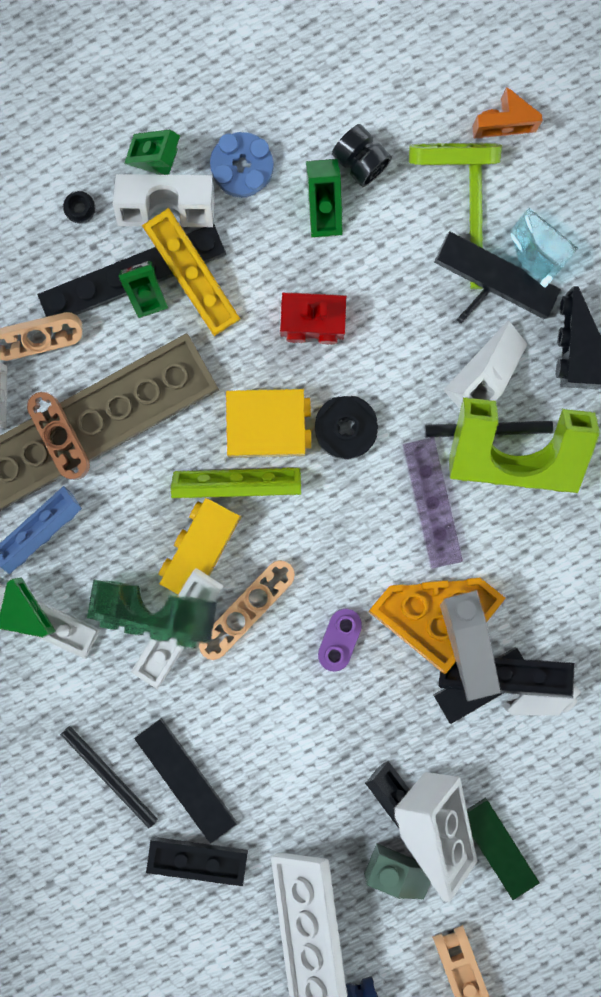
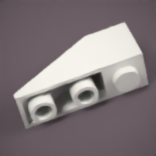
[444,321,527,409]

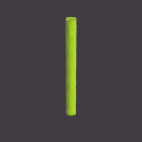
[469,164,483,289]

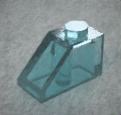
[510,207,578,287]

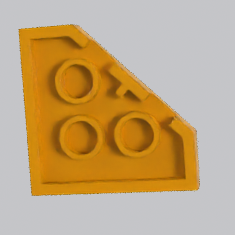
[369,578,506,674]

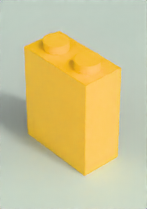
[226,389,311,458]

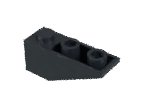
[556,286,601,390]

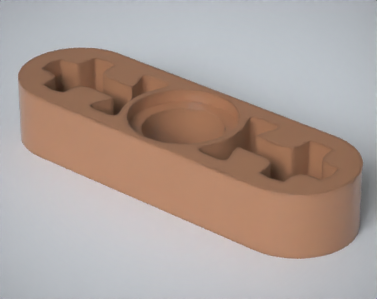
[27,392,90,480]

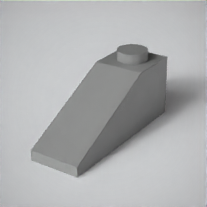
[440,591,501,701]

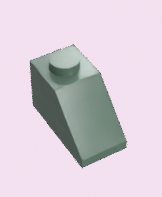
[364,843,431,900]

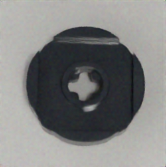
[314,396,378,460]

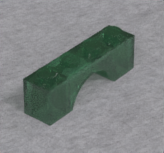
[87,579,217,648]

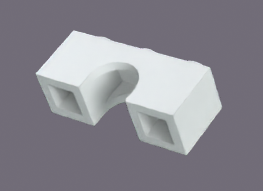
[113,174,215,227]

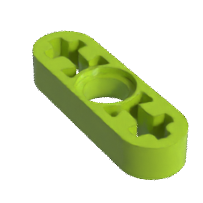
[409,143,502,165]

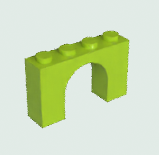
[449,398,600,493]

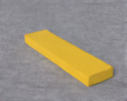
[142,208,240,336]

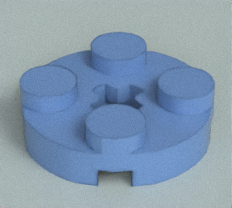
[210,132,273,198]

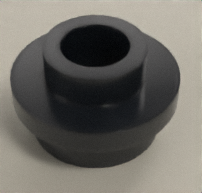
[63,191,96,224]

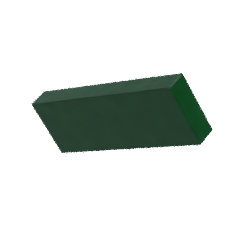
[467,797,540,900]

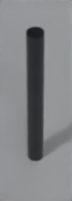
[424,421,553,438]
[60,726,158,829]

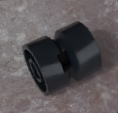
[332,124,392,187]

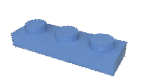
[0,486,82,574]

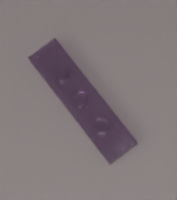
[402,437,463,569]

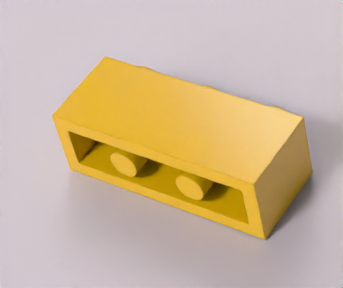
[158,498,242,595]

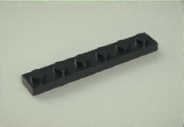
[37,223,226,317]

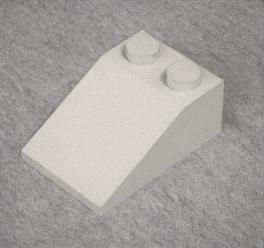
[395,772,477,902]

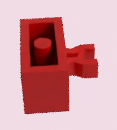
[280,292,347,345]

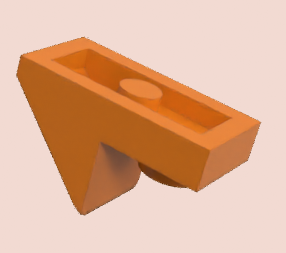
[472,87,543,139]

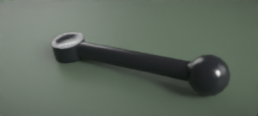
[456,289,490,324]

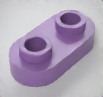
[318,608,362,672]

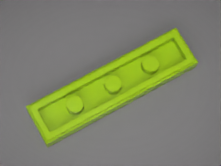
[171,468,301,498]

